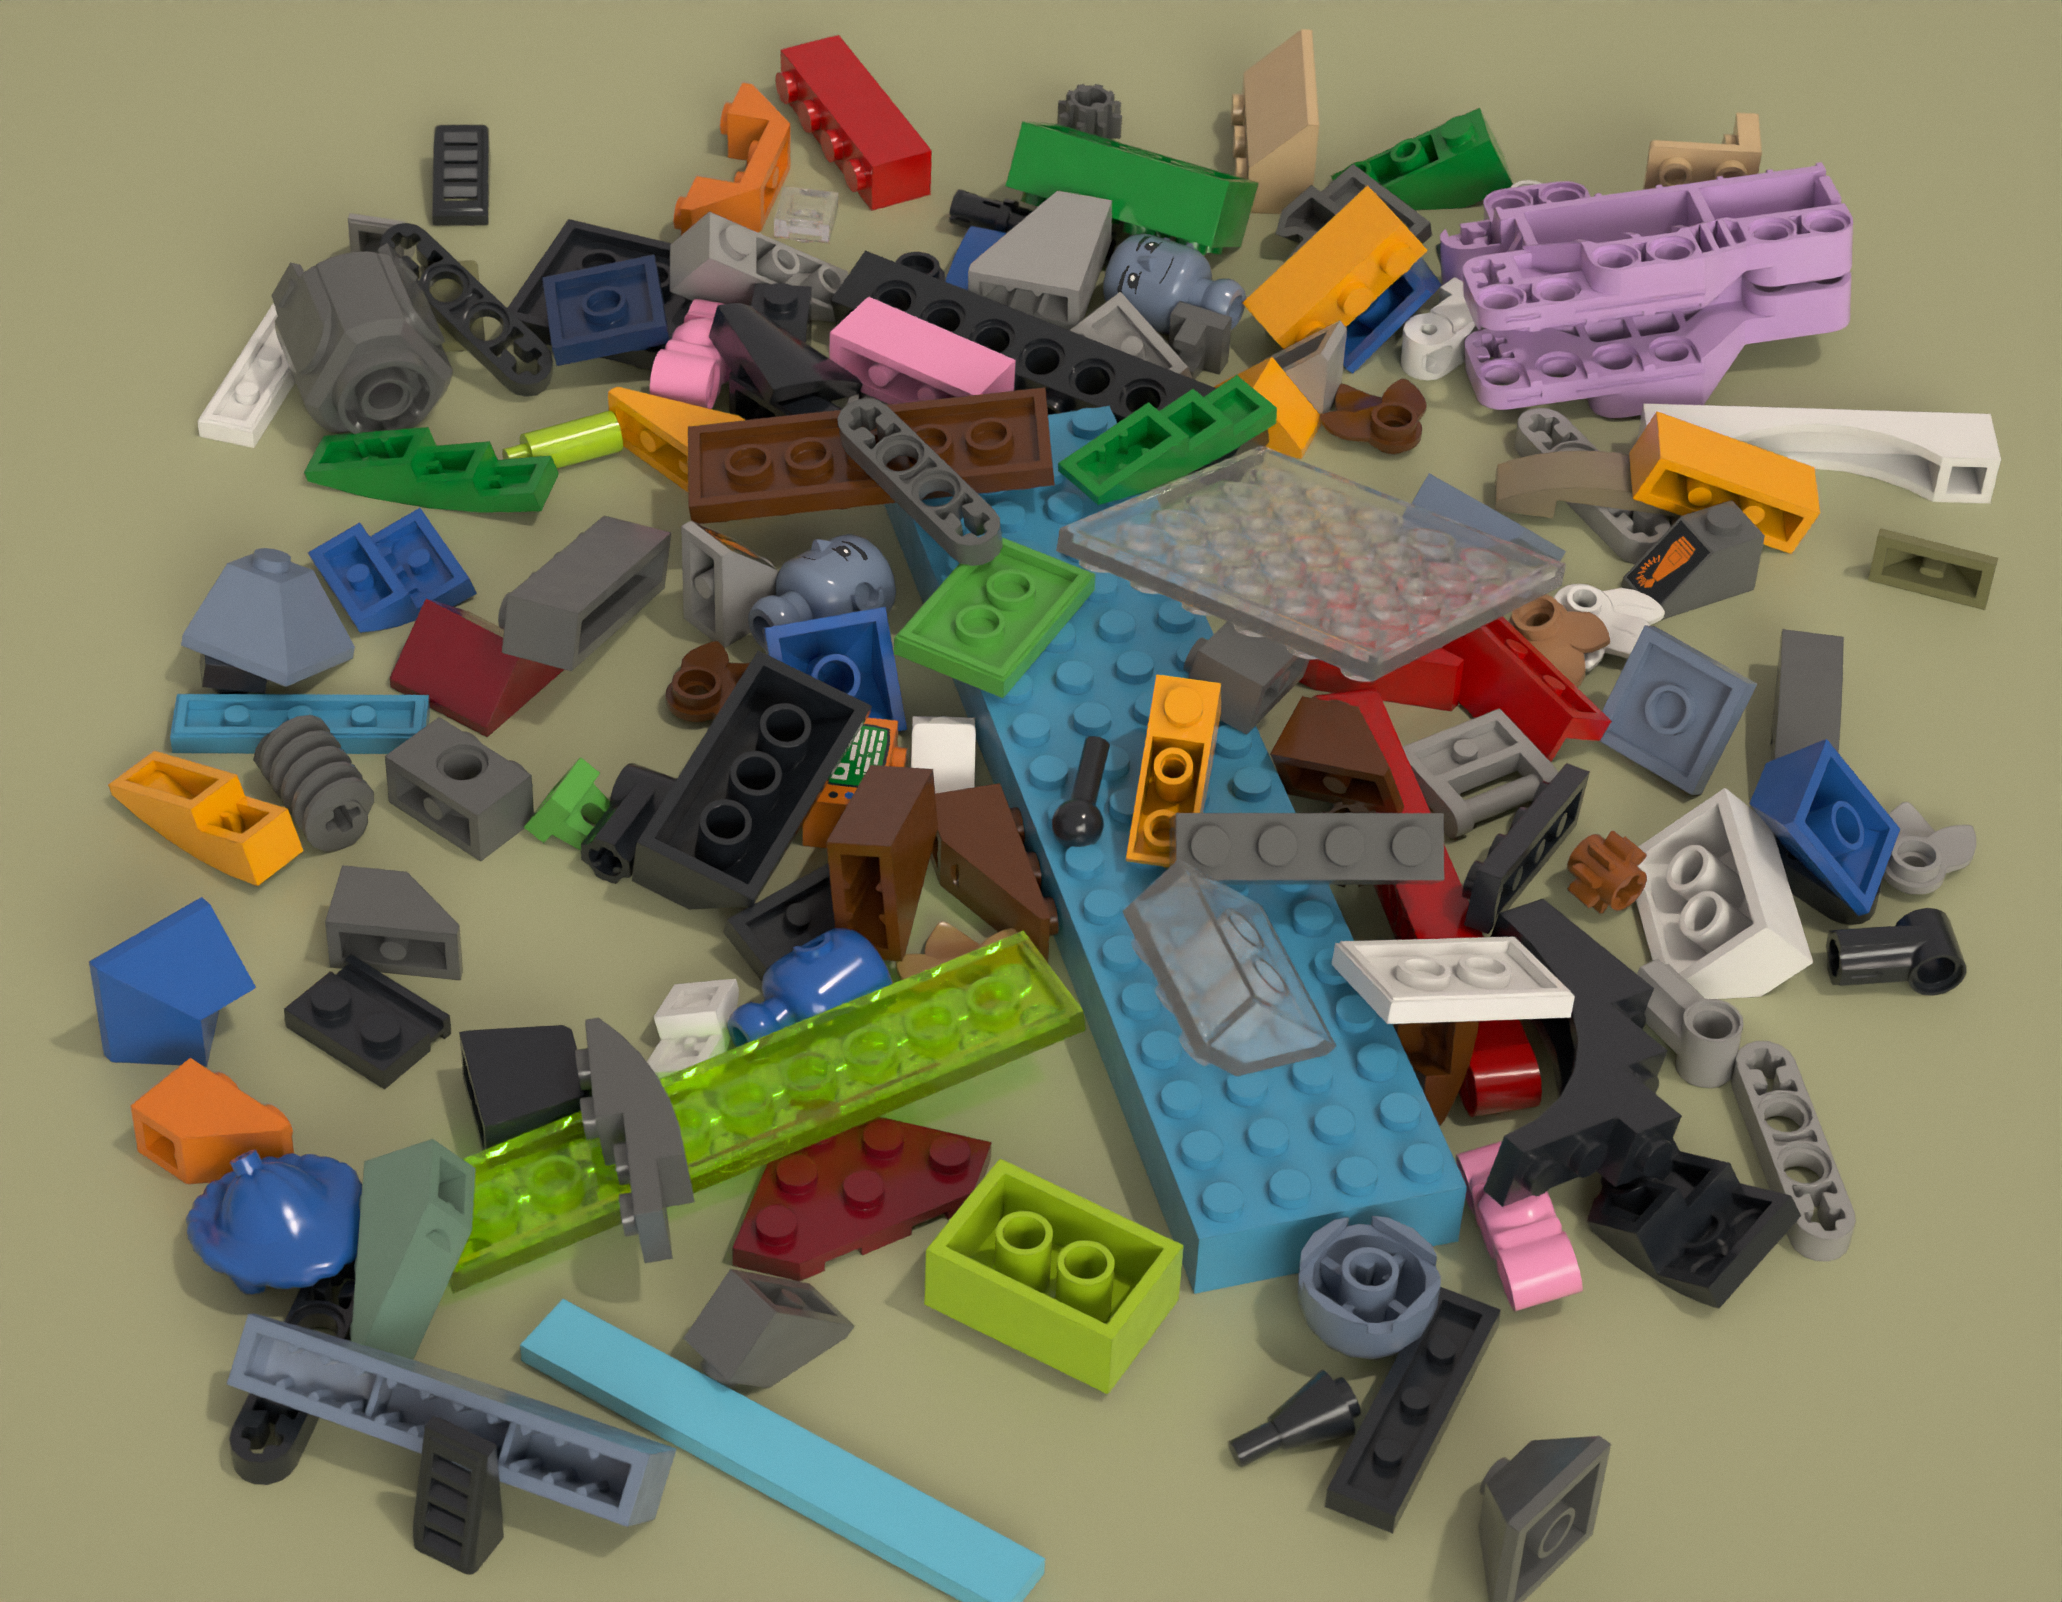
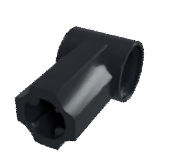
[581,763,677,884]
[1826,908,1967,996]

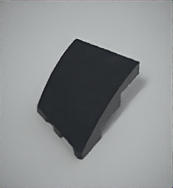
[1587,1139,1801,1309]

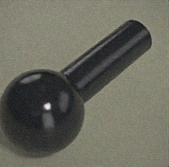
[1051,736,1110,849]

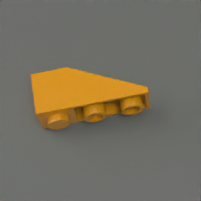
[1126,674,1221,868]

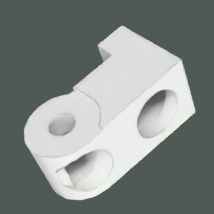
[1401,277,1485,381]

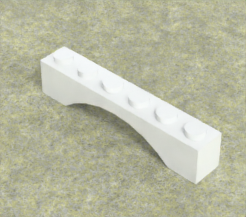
[1637,403,2001,504]

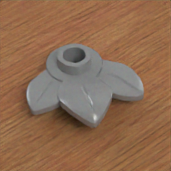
[1883,802,1976,894]

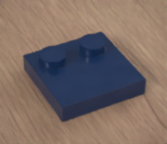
[542,255,670,366]

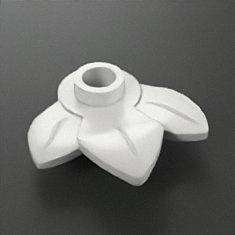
[1554,584,1665,672]

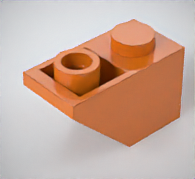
[131,1058,294,1184]

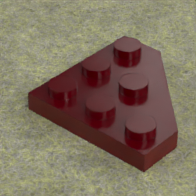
[732,1097,992,1282]

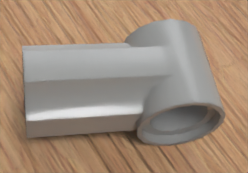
[1637,959,1744,1088]

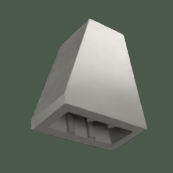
[968,191,1112,330]

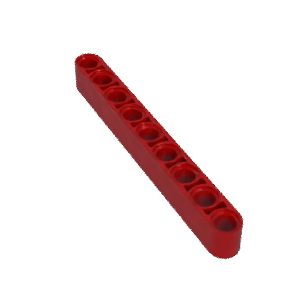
[1312,687,1542,1117]

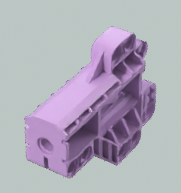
[1440,162,1853,418]

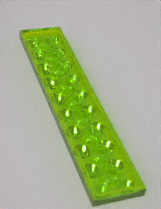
[448,931,1086,1294]

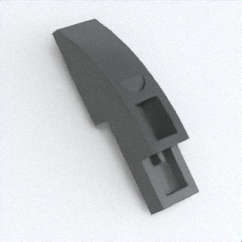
[575,1017,695,1263]

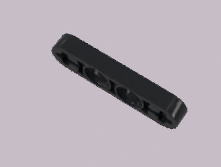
[380,223,553,397]
[229,1259,356,1485]

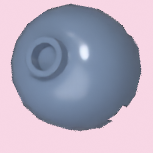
[1297,1216,1441,1359]

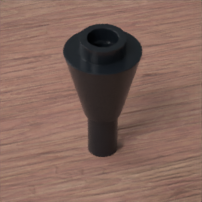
[1228,1370,1361,1468]

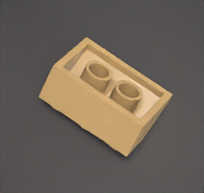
[1231,29,1319,214]

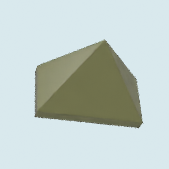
[1868,528,1998,610]

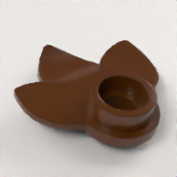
[1319,378,1427,454]
[666,641,750,722]

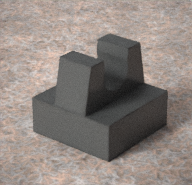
[1168,301,1232,380]

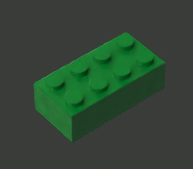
[1005,121,1259,255]

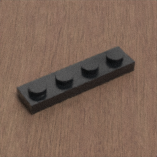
[1462,763,1590,934]
[1325,1287,1501,1534]

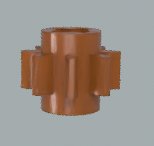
[1567,831,1647,914]

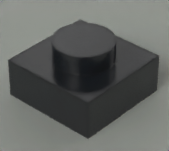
[199,654,267,694]

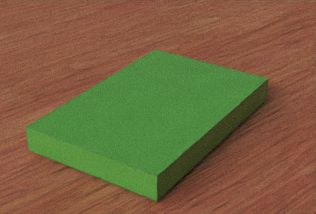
[894,537,1096,698]

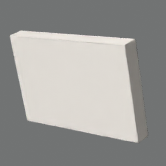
[1332,937,1575,1024]

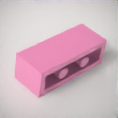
[829,297,1016,404]

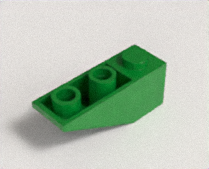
[1331,107,1513,210]

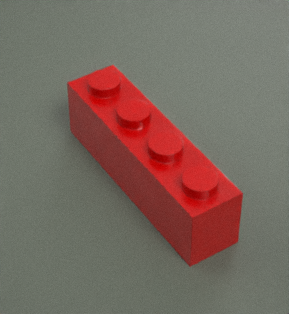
[775,34,932,211]

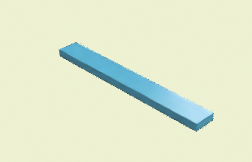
[520,1299,1045,1602]

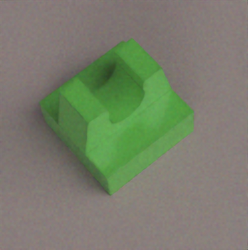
[524,757,610,850]

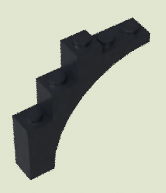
[1483,899,1682,1207]

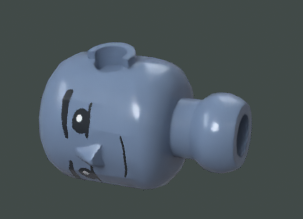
[1103,234,1246,335]
[748,534,896,650]

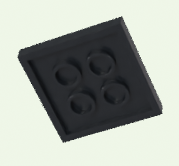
[502,219,693,370]

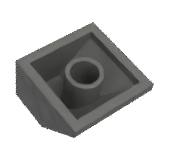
[1478,1436,1611,1602]

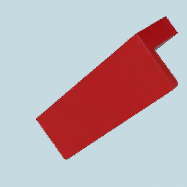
[1394,573,1612,762]

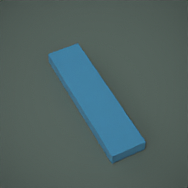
[170,694,430,754]

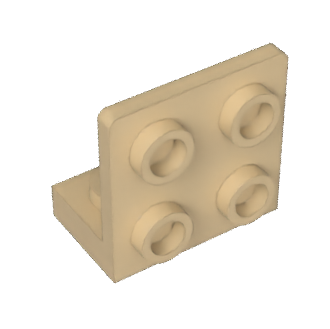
[1643,113,1762,190]

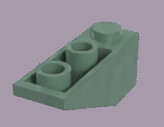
[350,1139,475,1360]

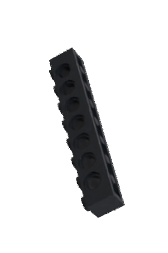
[830,250,1269,493]

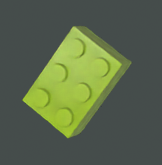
[924,1158,1184,1394]

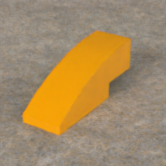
[108,751,304,886]

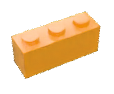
[1242,185,1428,349]
[1629,411,1820,554]

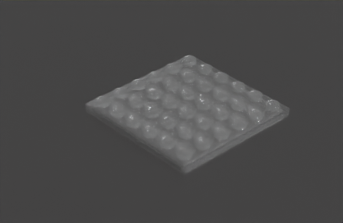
[1056,445,1566,682]

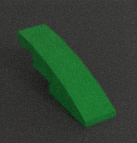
[1058,375,1277,505]
[304,427,559,513]

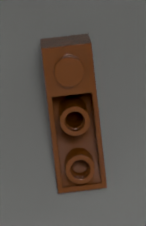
[930,783,1059,965]

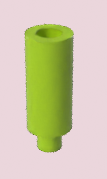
[502,410,623,469]

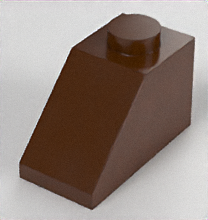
[1270,696,1404,813]

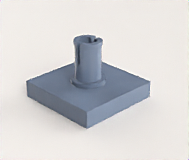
[1600,625,1757,795]

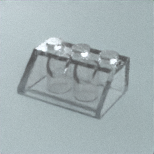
[1122,859,1336,1077]

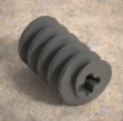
[253,715,374,851]

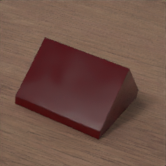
[390,599,565,737]

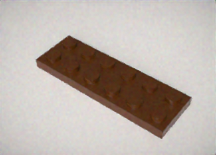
[688,387,1055,524]

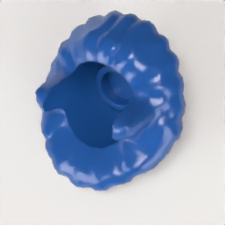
[186,1149,362,1295]

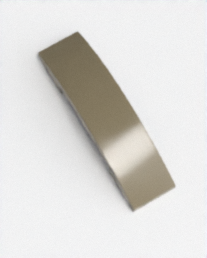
[1494,451,1681,527]

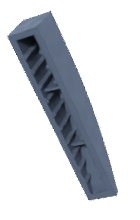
[227,1313,676,1527]

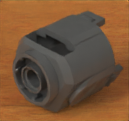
[271,243,453,434]

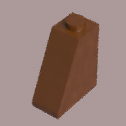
[826,765,938,962]

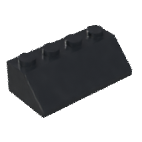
[632,651,872,910]

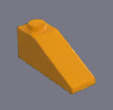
[608,386,744,492]

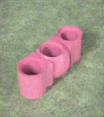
[650,299,732,409]
[1455,1141,1583,1312]

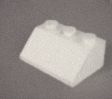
[1636,788,1813,999]

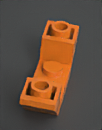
[674,82,791,235]

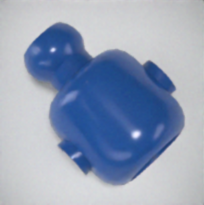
[728,928,895,1065]

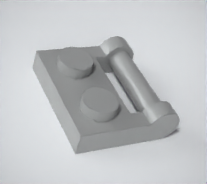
[1403,709,1558,839]

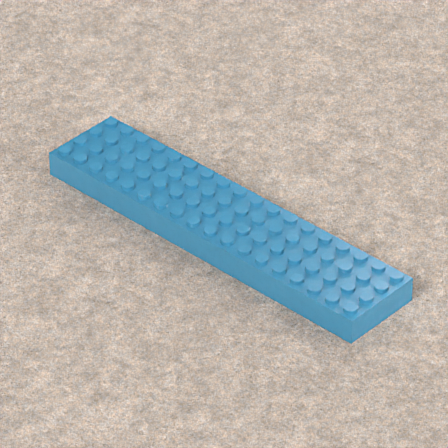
[884,406,1467,1294]

